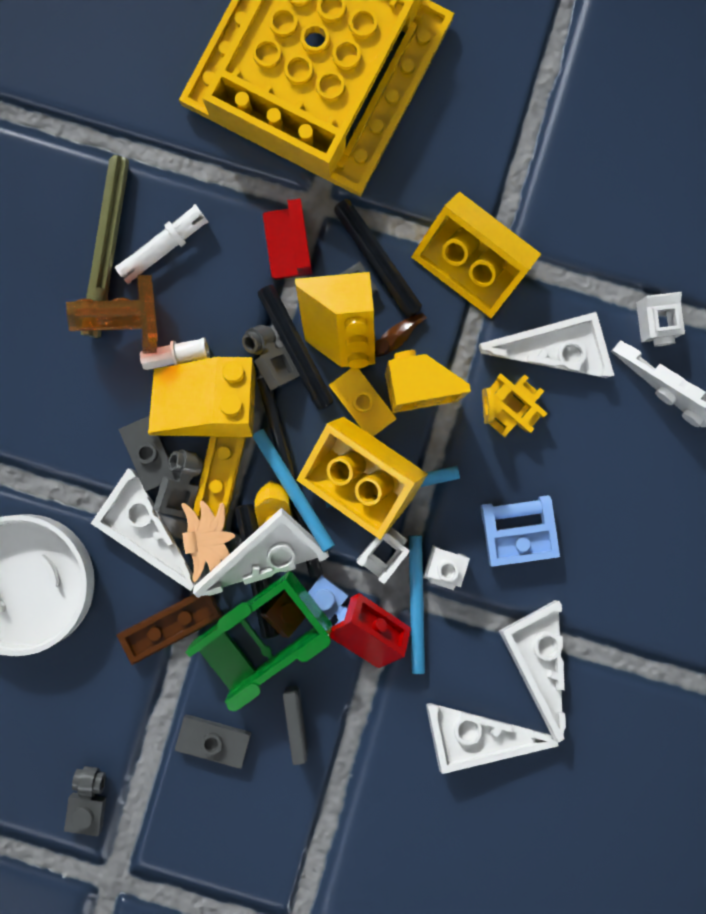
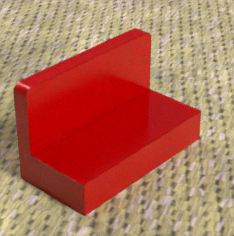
[263,198,312,280]
[329,593,411,668]

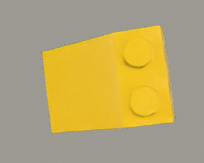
[148,357,256,437]

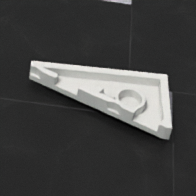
[479,312,614,378]
[611,340,706,427]
[91,468,198,591]
[193,508,329,598]
[499,600,566,743]
[426,703,558,774]

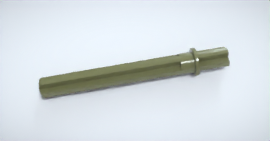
[81,155,129,338]

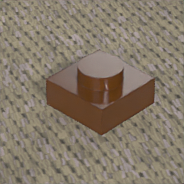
[260,589,306,638]

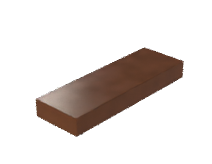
[116,594,224,665]

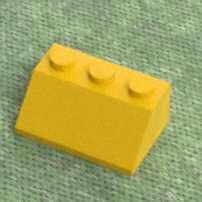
[411,191,541,318]
[295,272,375,369]
[385,350,471,413]
[296,417,428,540]

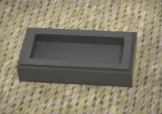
[283,685,308,765]

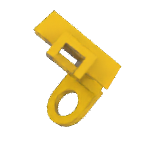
[482,373,548,437]

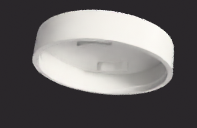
[0,514,95,656]

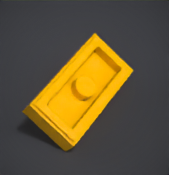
[329,368,397,437]

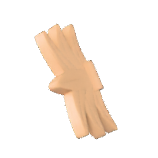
[182,501,236,582]

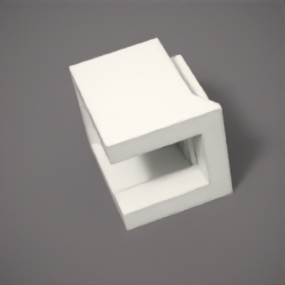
[636,292,685,347]
[357,527,410,584]
[423,545,470,590]

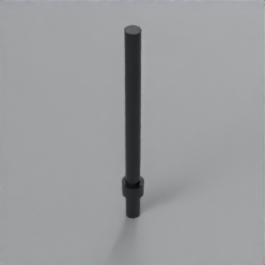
[257,378,323,578]

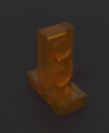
[66,275,158,354]

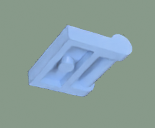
[481,495,560,567]

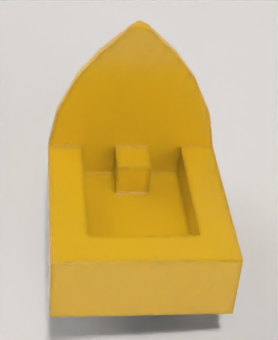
[254,480,293,527]

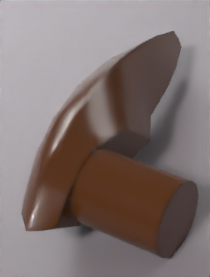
[375,313,427,357]

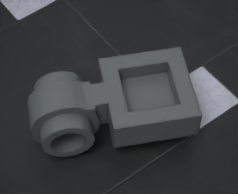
[242,325,300,391]
[153,449,203,519]
[64,766,107,836]

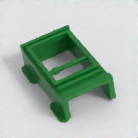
[185,571,332,711]

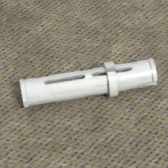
[114,204,209,284]

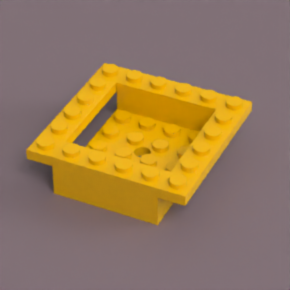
[179,0,455,197]

